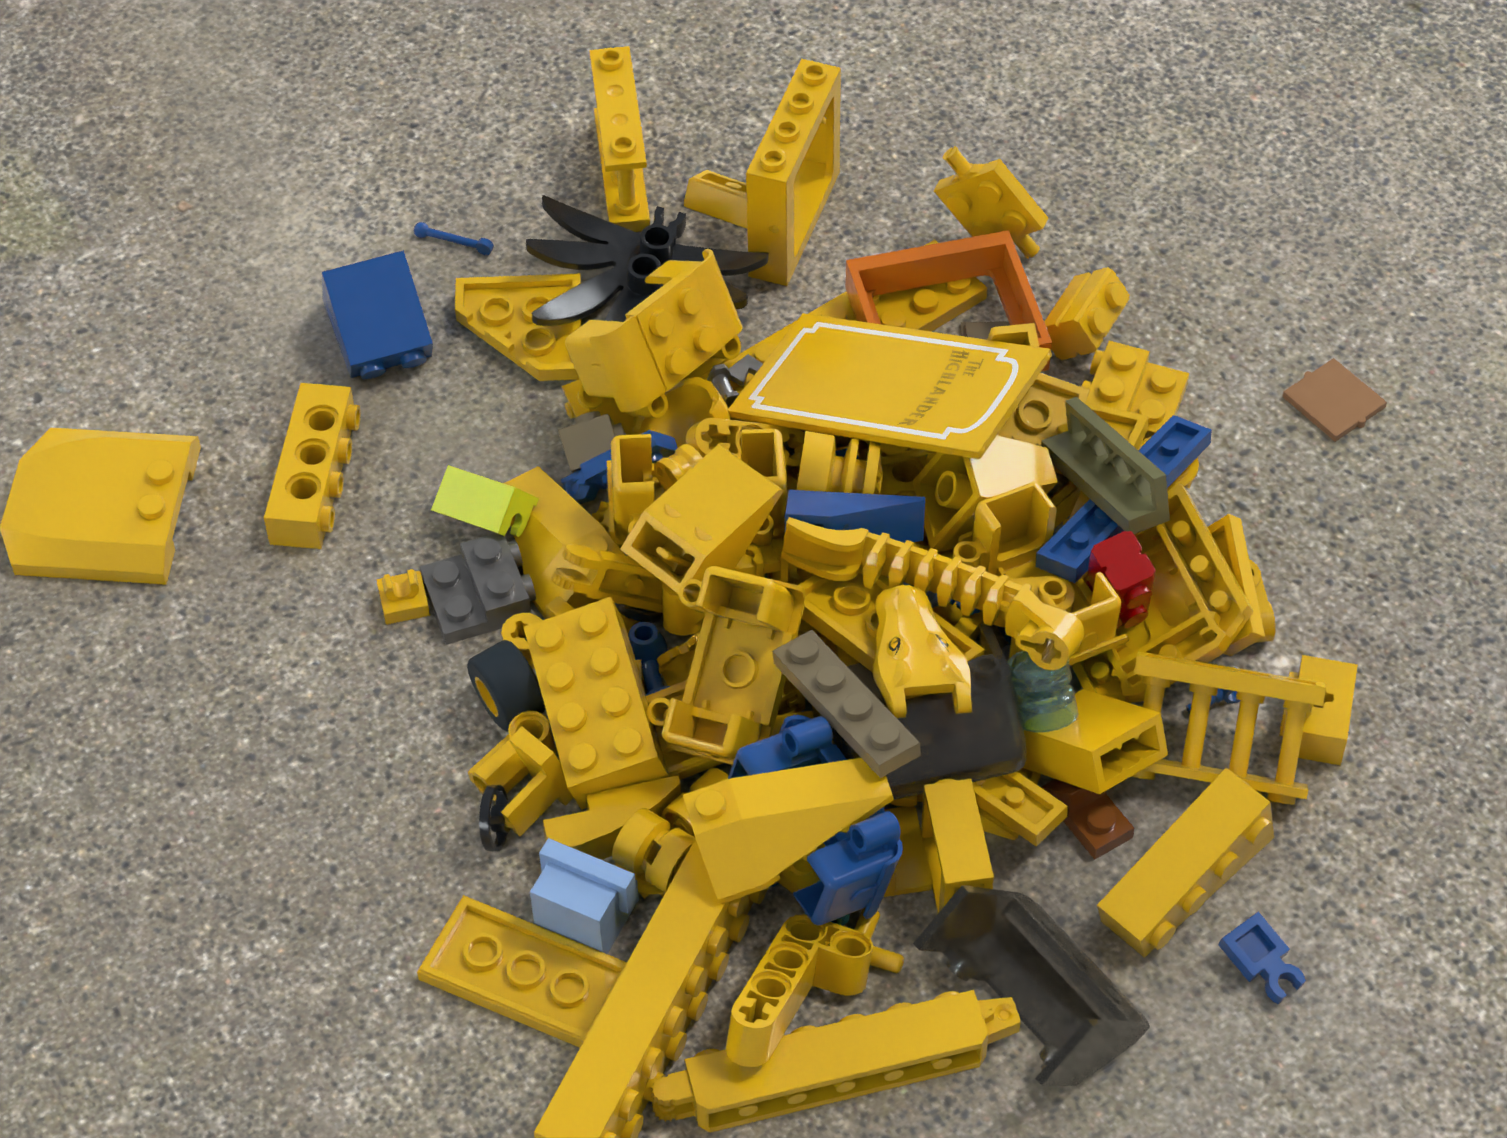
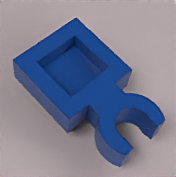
[1218,911,1306,1004]

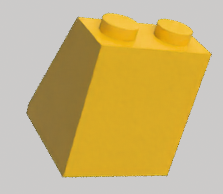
[913,435,1058,552]

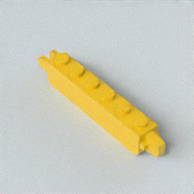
[651,990,1021,1133]

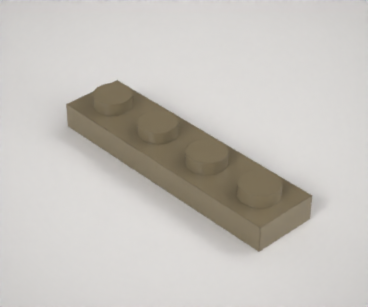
[772,630,921,778]

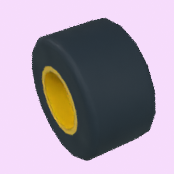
[467,640,545,732]

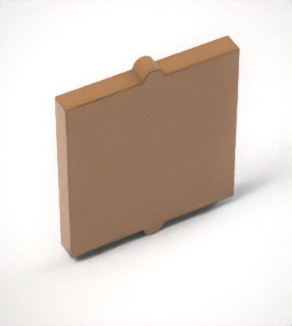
[1282,358,1387,442]

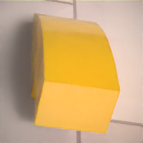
[543,775,681,860]

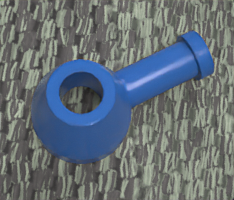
[628,622,668,694]

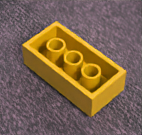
[523,597,670,810]

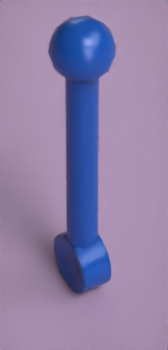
[413,222,494,255]

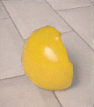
[632,377,731,458]

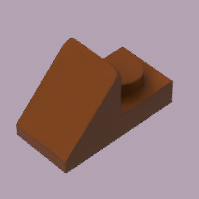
[1041,779,1134,860]

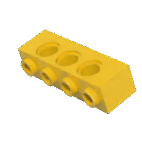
[264,383,361,549]

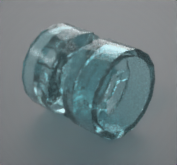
[1007,650,1079,732]

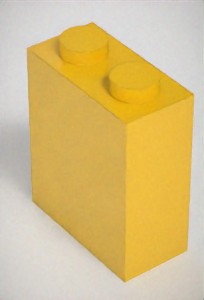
[1015,689,1168,794]

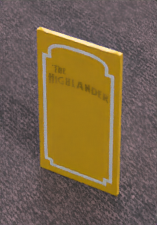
[728,313,1052,459]

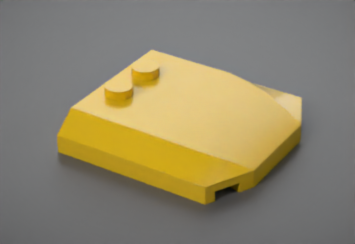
[0,427,201,585]
[1071,483,1254,703]

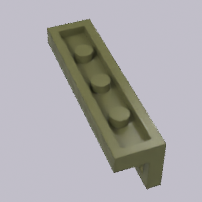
[1041,397,1170,534]

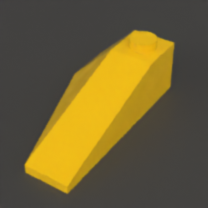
[683,758,894,904]

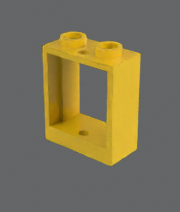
[921,779,994,934]

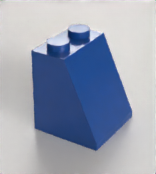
[322,250,433,379]

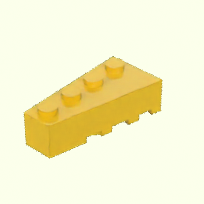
[1097,768,1274,958]

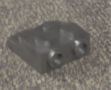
[419,533,536,645]

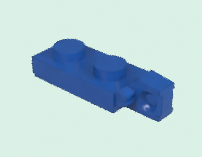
[561,430,677,504]

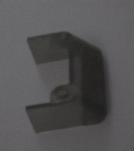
[812,624,1027,800]
[913,885,1150,1086]

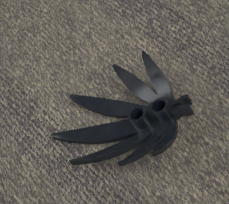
[526,195,769,326]

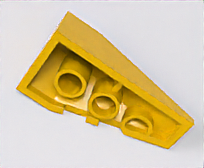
[504,466,625,619]

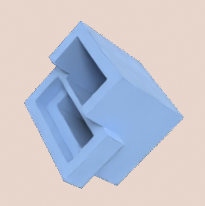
[530,838,639,954]

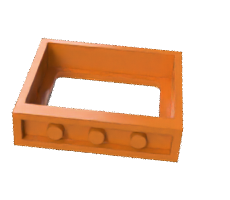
[845,230,1052,372]

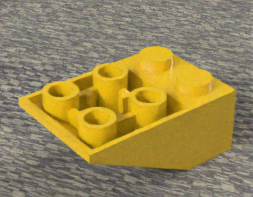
[620,444,784,601]

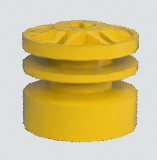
[796,431,884,494]

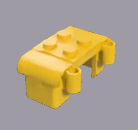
[565,249,743,418]
[607,429,788,546]
[953,482,1129,676]
[647,566,805,765]

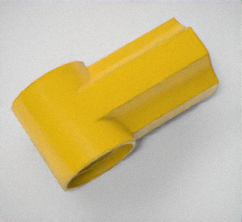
[468,711,556,801]

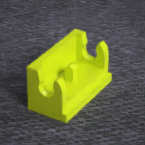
[431,465,539,537]

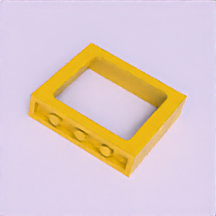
[746,58,841,286]

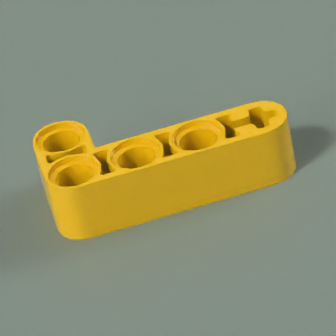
[725,914,873,1067]

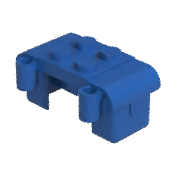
[728,715,903,925]

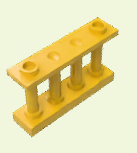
[589,46,650,232]
[1131,651,1326,805]

